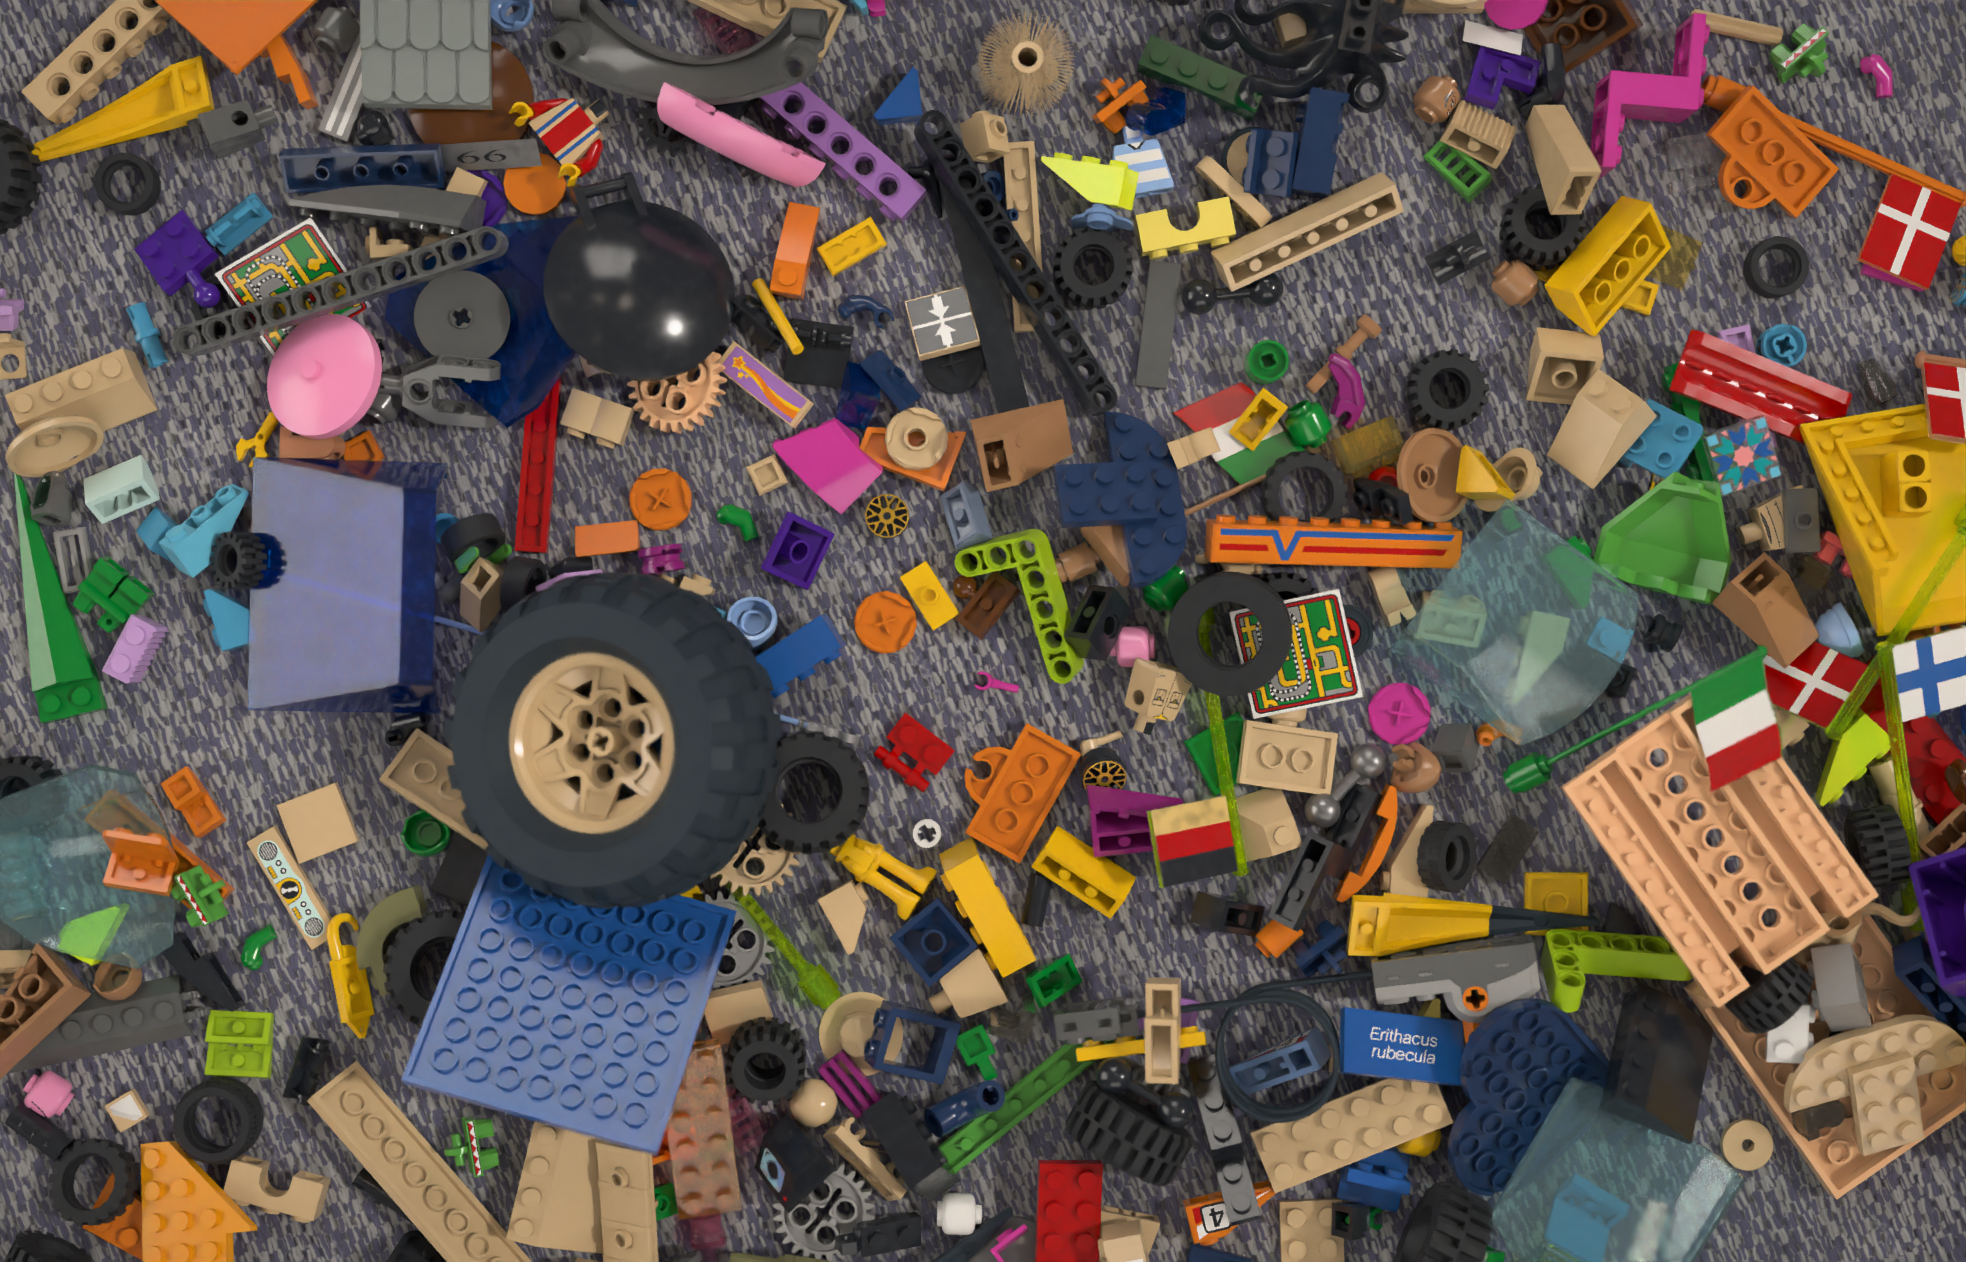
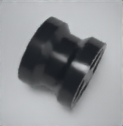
[1644,614,1683,652]

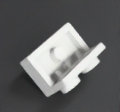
[1765,997,1815,1063]

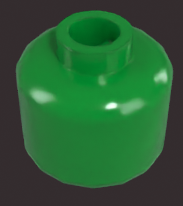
[1285,399,1332,448]
[1142,565,1188,612]

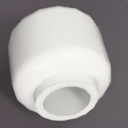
[937,1193,982,1235]

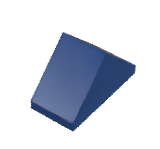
[873,67,922,126]

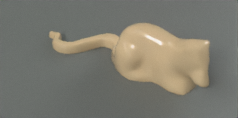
[1791,902,1921,966]

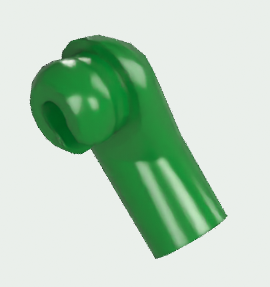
[716,504,760,542]
[240,924,277,971]

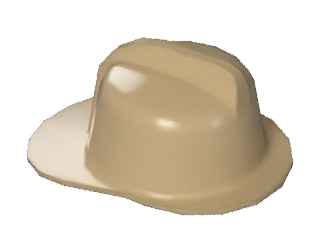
[1474,447,1543,512]

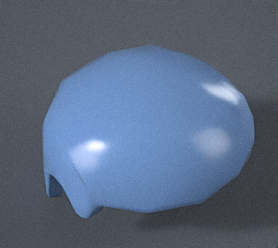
[490,0,535,32]

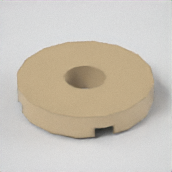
[885,407,948,471]

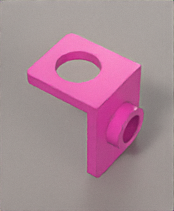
[990,1224,1028,1262]

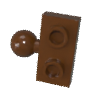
[952,572,1021,640]

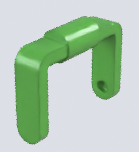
[454,544,512,573]

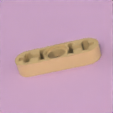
[1195,155,1272,229]

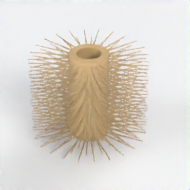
[977,10,1076,119]

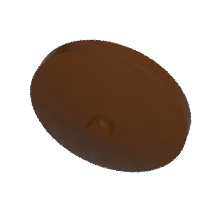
[408,41,535,144]

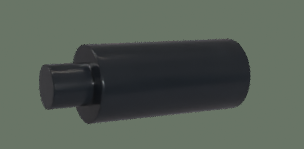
[1021,870,1052,927]

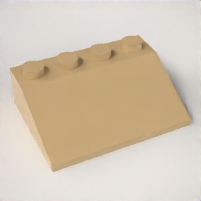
[506,1121,604,1254]

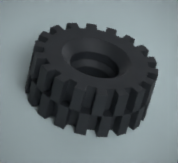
[4,1230,93,1262]

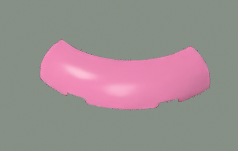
[657,82,826,187]

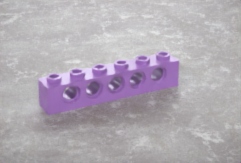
[759,82,927,223]

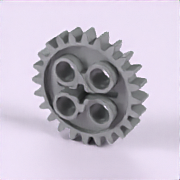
[705,891,775,990]
[773,1158,875,1262]

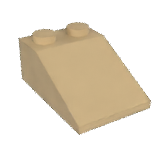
[1547,369,1657,489]

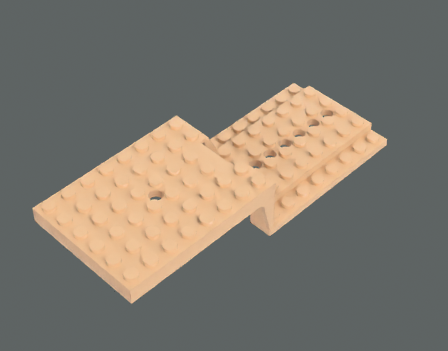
[1560,694,1966,1199]

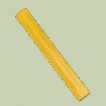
[752,278,804,355]

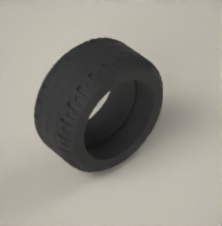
[173,1077,264,1164]

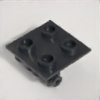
[783,318,854,389]

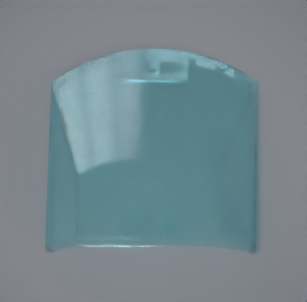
[1390,498,1639,746]
[1491,1077,1745,1262]

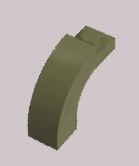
[356,884,428,996]

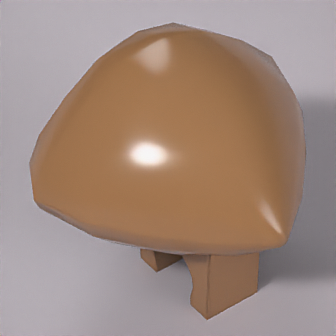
[1390,741,1442,793]

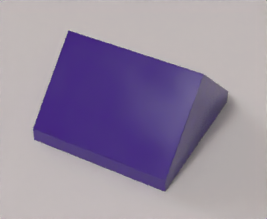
[761,511,835,590]

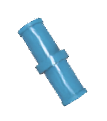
[125,302,169,369]

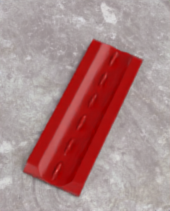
[1669,330,1853,445]

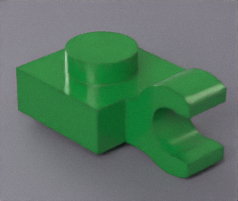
[956,1023,998,1081]

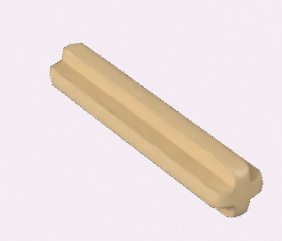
[1690,9,1783,46]

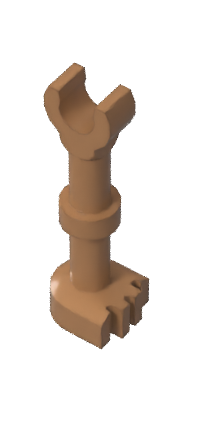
[1305,314,1382,394]

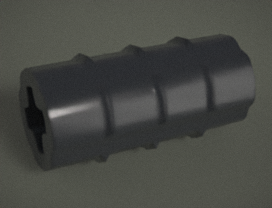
[4,1101,75,1162]

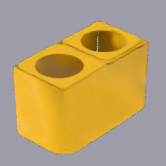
[1880,451,1932,518]

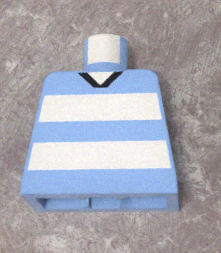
[1112,124,1174,199]

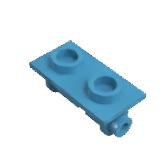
[205,192,274,256]

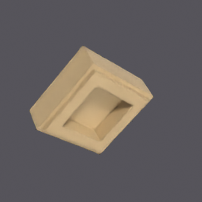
[746,454,788,496]

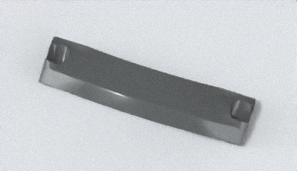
[542,0,829,105]

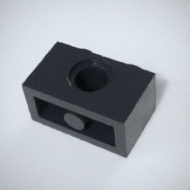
[1063,585,1132,661]

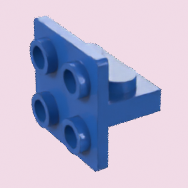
[1336,1146,1411,1212]

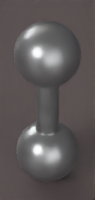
[1305,743,1386,828]

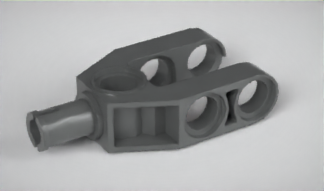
[377,354,501,428]

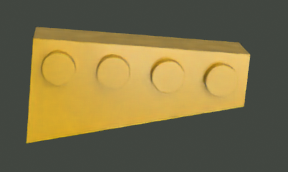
[939,837,1036,978]

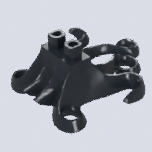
[1198,0,1409,113]

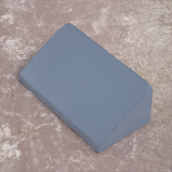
[940,481,993,550]

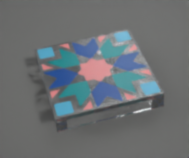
[1701,415,1783,497]

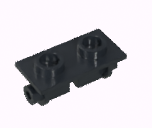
[731,293,784,353]
[283,1036,331,1106]

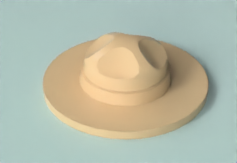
[819,992,903,1076]

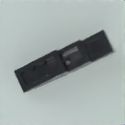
[138,912,246,1012]

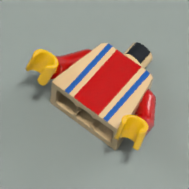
[509,98,610,188]

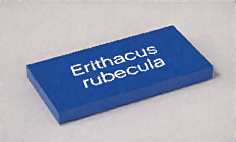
[1339,1007,1463,1087]

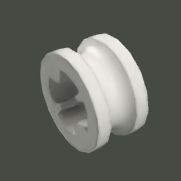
[913,819,941,848]

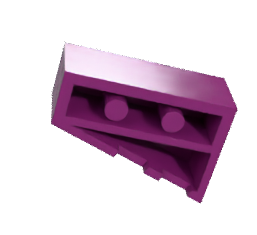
[1086,784,1183,857]

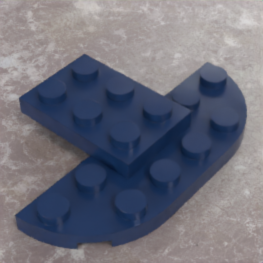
[1053,412,1187,588]

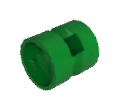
[1244,340,1289,385]

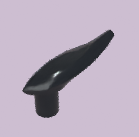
[908,159,942,219]

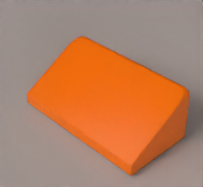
[575,520,641,557]

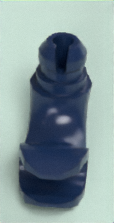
[837,295,895,329]

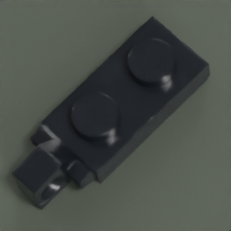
[835,1212,921,1258]

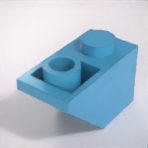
[203,589,266,651]

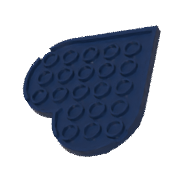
[1447,998,1610,1196]

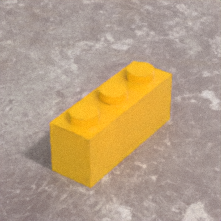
[1031,825,1137,919]

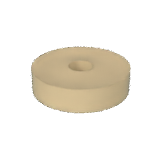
[1720,1118,1773,1171]

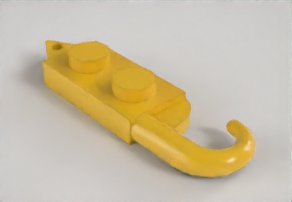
[326,913,375,1039]

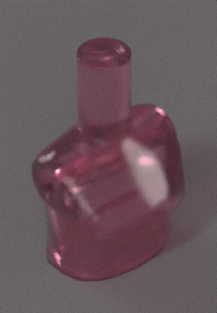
[689,1211,727,1262]

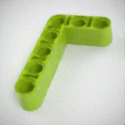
[955,529,1084,684]
[1540,929,1693,1013]

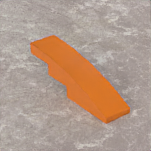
[260,34,319,110]

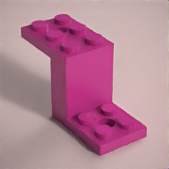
[1590,13,1710,179]

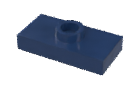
[861,349,922,412]

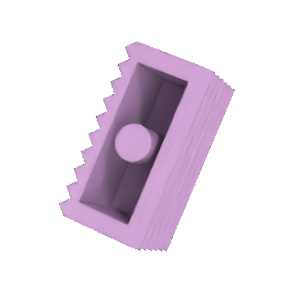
[102,614,168,684]

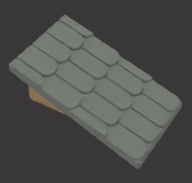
[360,0,493,110]

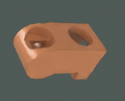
[279,427,346,462]

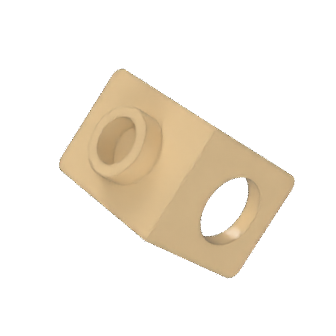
[0,333,27,380]

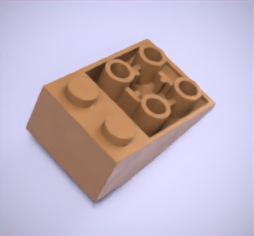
[970,399,1073,492]
[1712,553,1819,669]

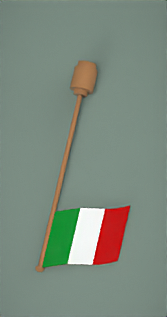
[1054,382,1315,583]

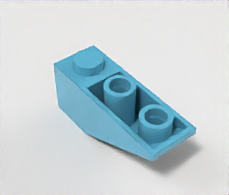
[158,484,249,578]

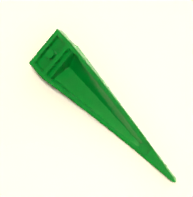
[14,473,107,724]

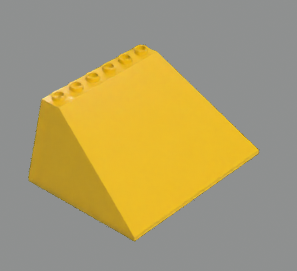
[1799,404,1966,636]

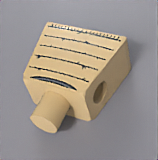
[1737,485,1822,551]

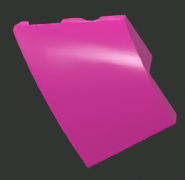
[772,418,883,514]

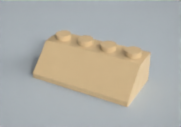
[5,348,158,432]

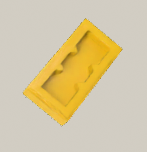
[817,217,887,277]
[900,561,960,631]

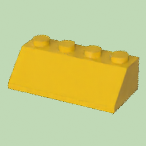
[1544,196,1671,337]

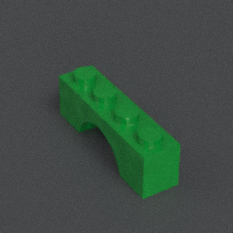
[1661,363,1738,483]

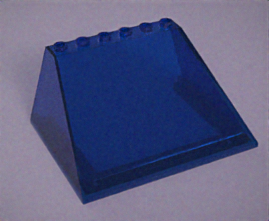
[248,457,448,714]

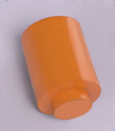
[1255,919,1304,959]

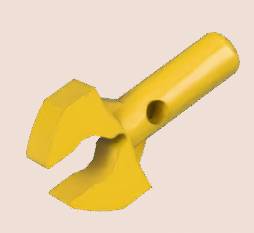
[236,412,279,468]

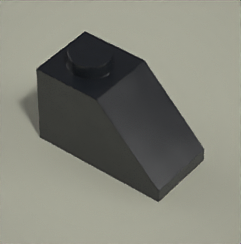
[1190,891,1265,937]

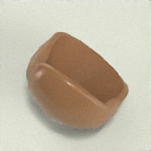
[93,953,143,1001]

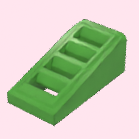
[1423,140,1491,203]

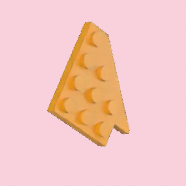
[141,1141,257,1262]

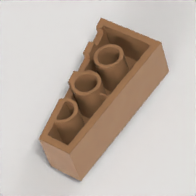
[0,943,91,1079]

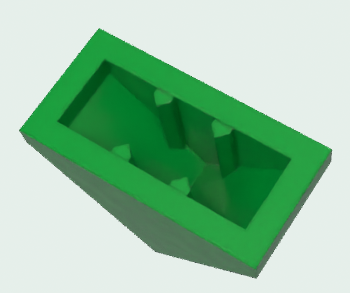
[1025,953,1083,1008]

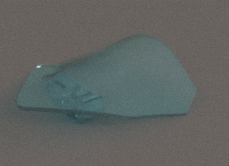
[0,764,177,969]

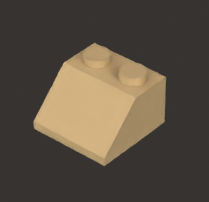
[1526,327,1604,405]

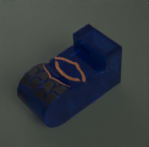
[1126,87,1185,136]

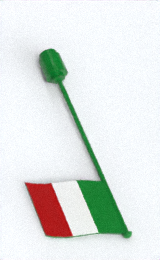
[1503,645,1783,794]

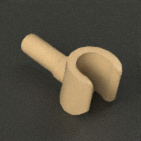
[1080,730,1123,757]

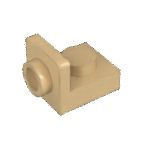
[365,227,414,262]

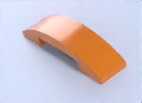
[1332,784,1398,903]

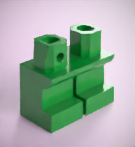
[73,556,155,633]

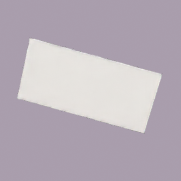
[1463,20,1523,55]

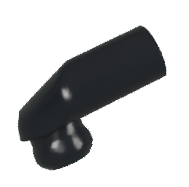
[548,557,593,580]
[385,711,429,747]

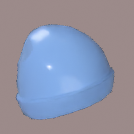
[726,597,778,650]
[1815,602,1865,658]

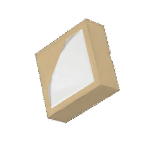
[105,1088,150,1133]

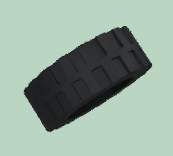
[1417,820,1477,893]

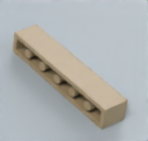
[1211,172,1404,292]

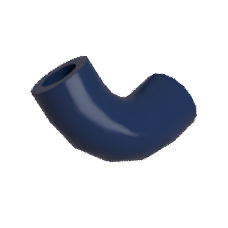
[924,1080,1005,1138]

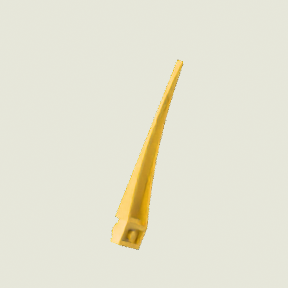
[31,55,215,162]

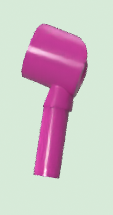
[867,0,886,17]
[974,671,1019,693]

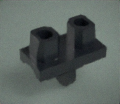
[1424,230,1491,285]

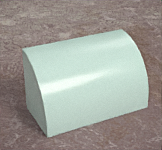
[83,455,160,524]

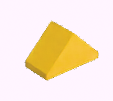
[1229,388,1288,451]
[1456,445,1515,500]

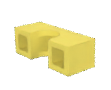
[1134,196,1236,260]

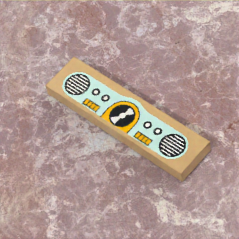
[247,826,341,950]

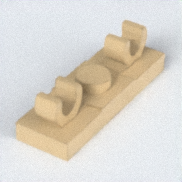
[823,1117,907,1201]

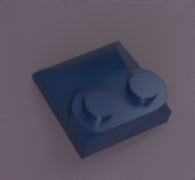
[890,897,978,987]

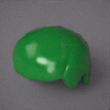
[400,810,451,857]

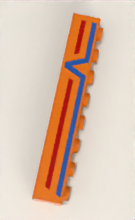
[1204,514,1463,569]

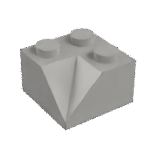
[1807,943,1871,1032]

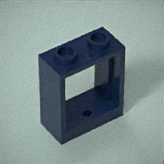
[864,1000,961,1085]

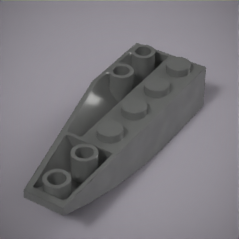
[288,185,486,237]

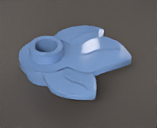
[1071,204,1134,232]

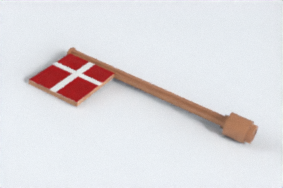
[1914,350,1966,444]

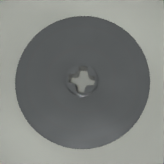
[414,270,511,359]

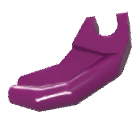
[1328,353,1365,429]

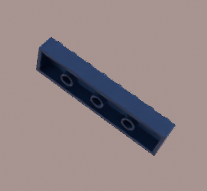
[279,143,446,193]

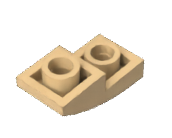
[659,573,716,597]

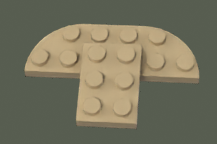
[1784,1015,1966,1156]

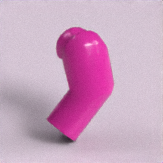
[1860,54,1893,98]

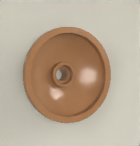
[1397,428,1468,523]

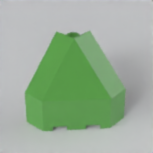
[1592,471,1732,606]

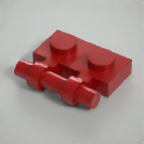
[873,712,955,793]

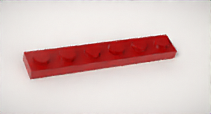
[514,362,563,553]

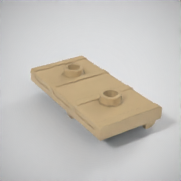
[595,1140,659,1262]

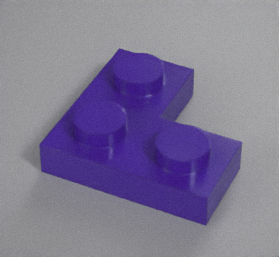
[1463,45,1541,110]

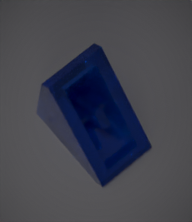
[835,361,881,430]

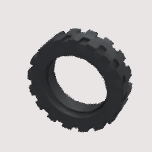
[1260,451,1348,523]
[49,1139,139,1225]

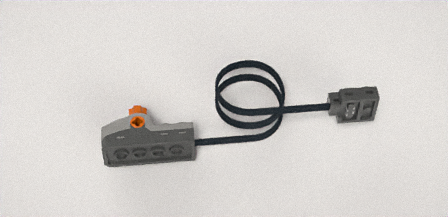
[1053,935,1540,1123]

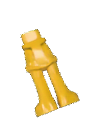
[829,834,938,922]

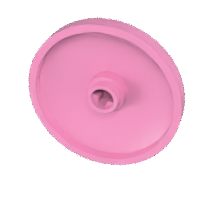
[267,314,382,439]

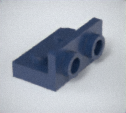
[1242,128,1299,197]

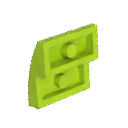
[204,1010,274,1079]

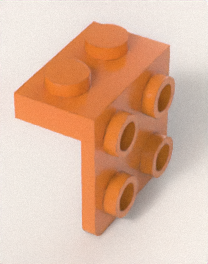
[102,827,180,896]

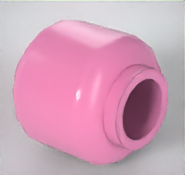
[1110,626,1156,667]
[23,1070,74,1118]

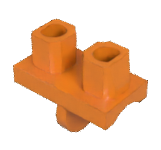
[1092,77,1151,134]

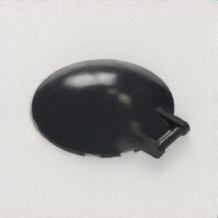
[543,171,735,381]

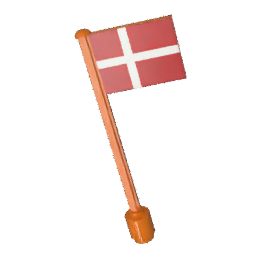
[1701,74,1966,290]

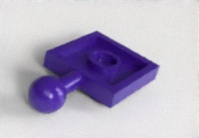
[134,209,220,308]

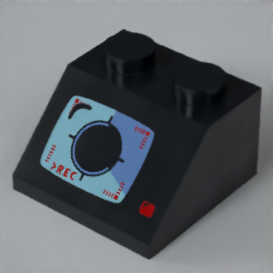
[754,1113,836,1213]

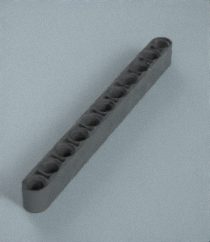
[172,226,509,356]

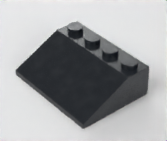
[1599,983,1714,1144]

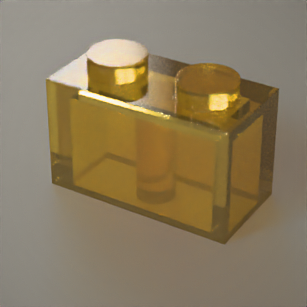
[1330,415,1404,479]

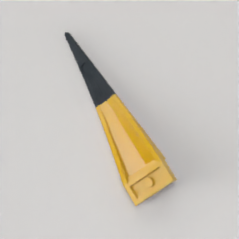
[1346,893,1600,957]

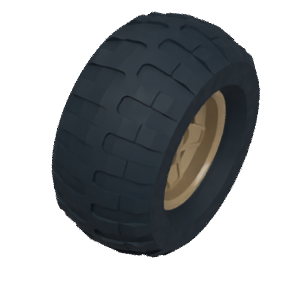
[445,572,782,909]

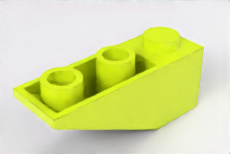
[1041,152,1139,211]
[1815,708,1894,807]

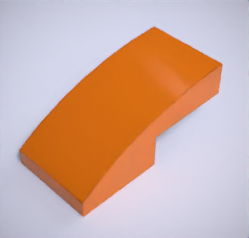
[161,766,227,838]

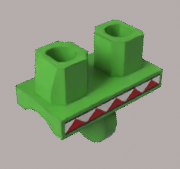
[1769,23,1829,84]
[171,865,229,927]
[444,1116,499,1178]

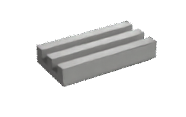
[53,527,93,594]

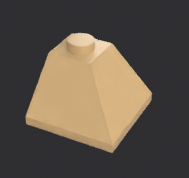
[1227,788,1302,863]

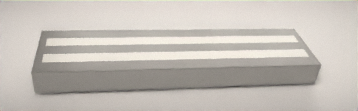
[318,32,364,143]

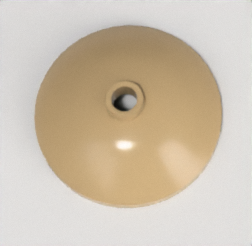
[5,415,104,477]

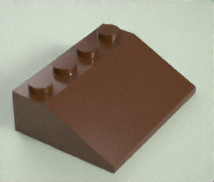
[1524,0,1644,74]

